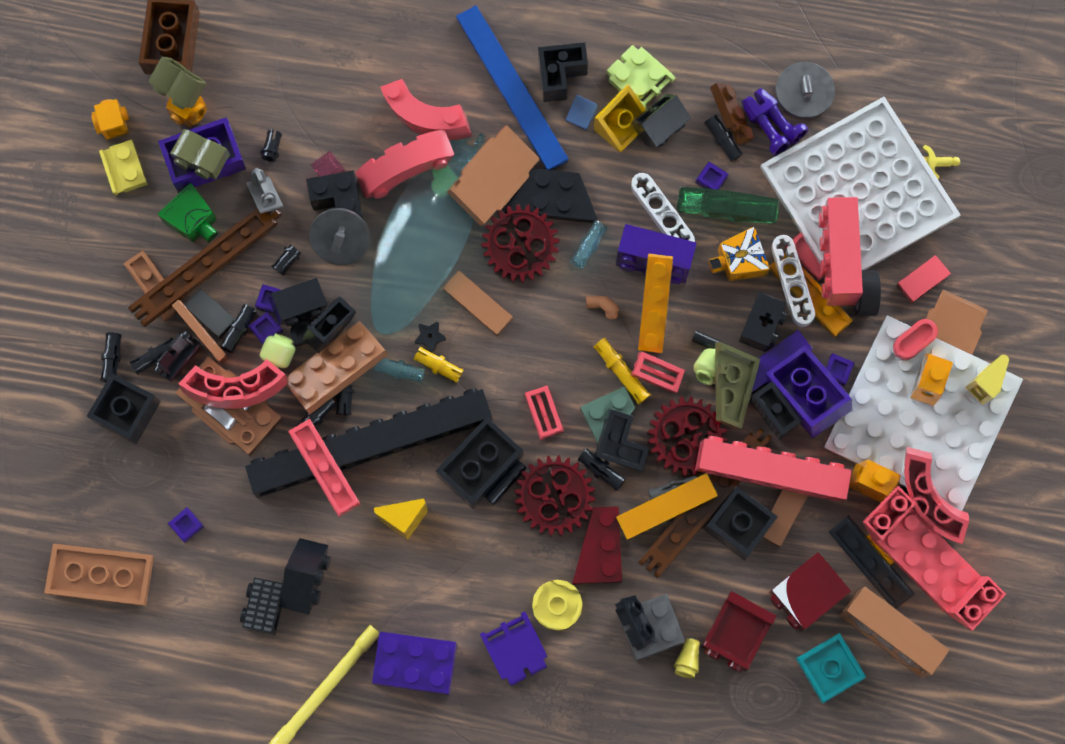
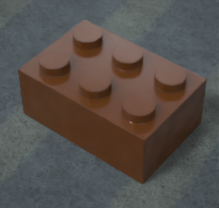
[138,0,200,75]

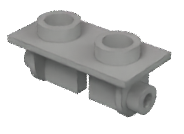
[246,168,283,214]

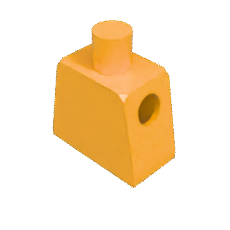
[849,460,901,503]

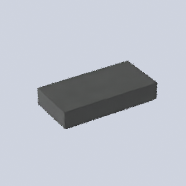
[184,288,235,339]

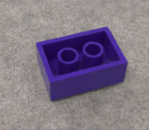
[158,117,246,193]
[616,224,697,285]
[766,345,852,439]
[372,632,457,695]

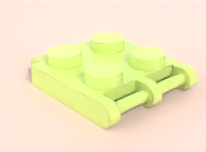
[606,45,675,109]

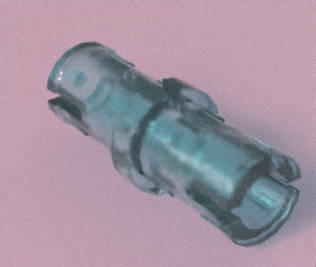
[570,221,608,269]
[374,358,426,383]

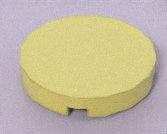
[532,580,583,631]

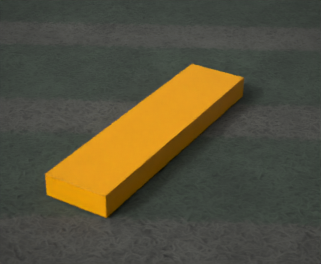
[769,252,853,338]
[616,473,718,539]

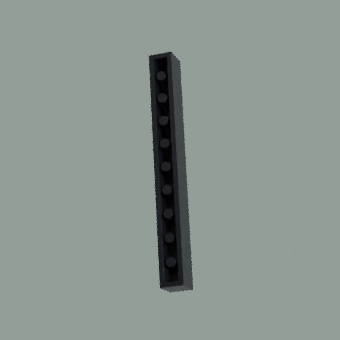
[245,388,493,498]

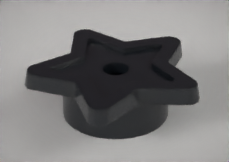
[415,322,446,352]

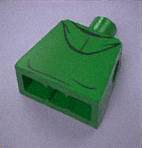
[157,183,218,242]

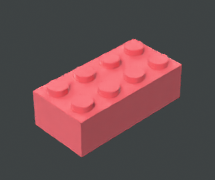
[818,197,863,306]

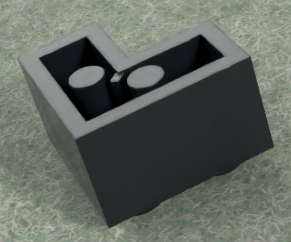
[538,42,588,102]
[306,170,364,220]
[280,538,331,614]

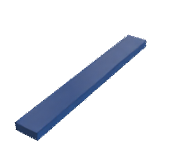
[456,5,568,170]

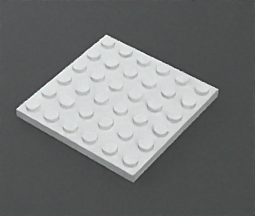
[760,97,961,270]
[823,315,1023,511]

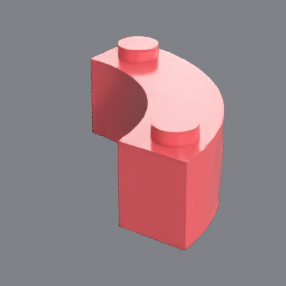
[380,79,472,141]
[355,130,455,199]
[179,359,288,409]
[904,447,969,544]

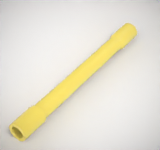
[269,625,379,744]

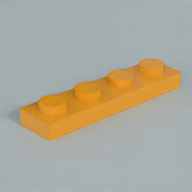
[638,254,673,353]

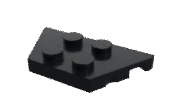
[505,168,597,224]

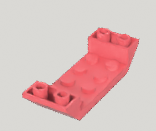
[863,486,1006,631]

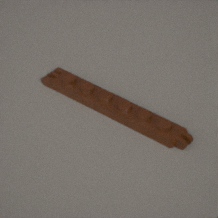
[128,208,282,327]
[638,428,772,579]

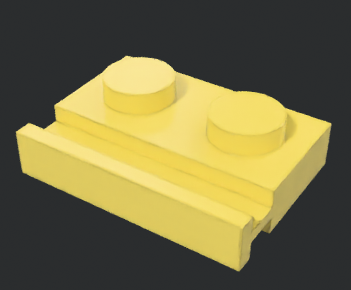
[99,139,148,196]

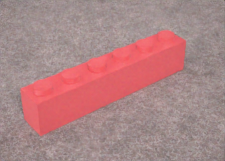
[695,436,852,502]

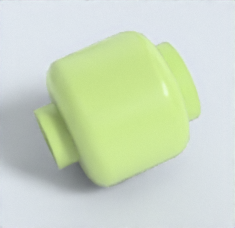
[260,333,296,369]
[694,348,716,385]

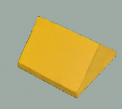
[594,85,646,152]
[374,499,428,540]

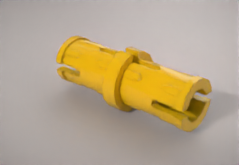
[413,347,464,383]

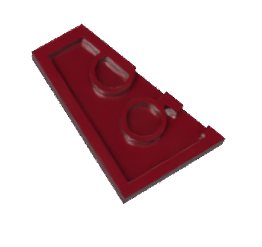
[572,507,622,585]

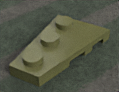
[715,342,760,429]

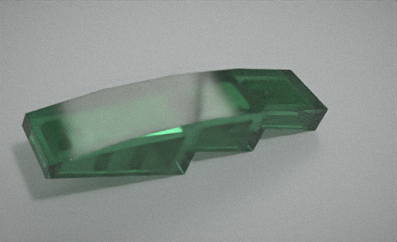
[676,187,780,223]

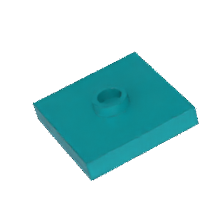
[796,633,867,703]

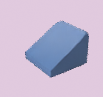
[566,95,598,131]

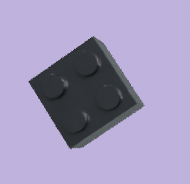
[87,373,161,444]
[705,486,778,561]

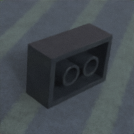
[435,417,524,509]

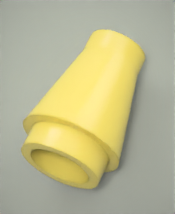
[674,638,700,679]

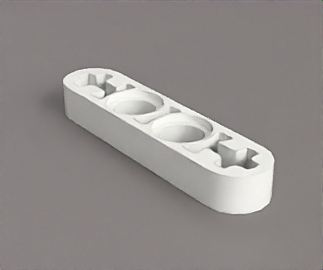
[631,173,695,242]
[771,235,815,327]

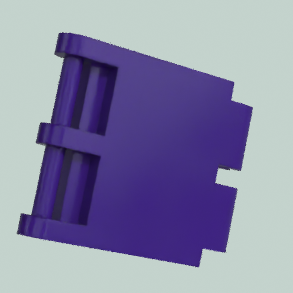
[480,611,548,686]

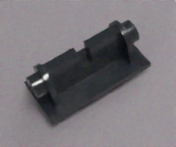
[154,330,202,382]
[615,595,658,651]

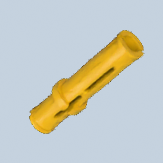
[593,338,651,405]

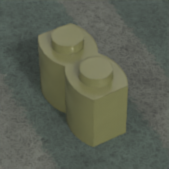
[148,57,207,109]
[170,129,230,180]

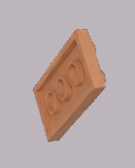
[286,321,388,415]
[44,543,154,606]

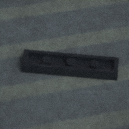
[829,515,915,609]

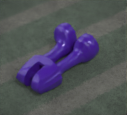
[741,88,809,156]

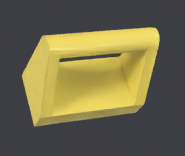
[965,355,1009,405]

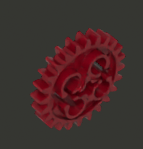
[481,204,560,283]
[647,396,728,477]
[514,455,595,537]

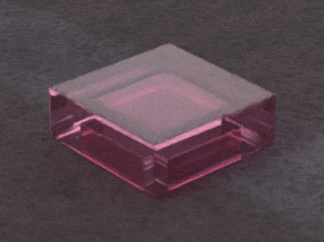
[311,151,345,176]

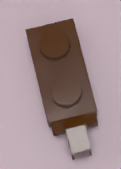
[710,83,754,145]

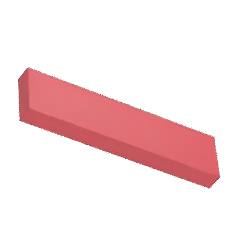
[288,419,361,517]

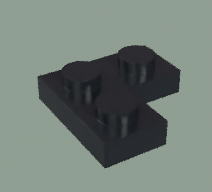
[594,409,649,471]

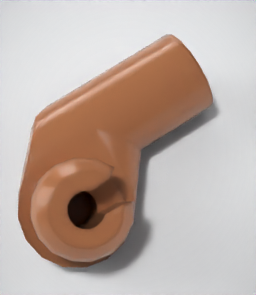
[586,296,619,319]

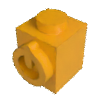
[166,96,206,128]
[91,99,129,140]

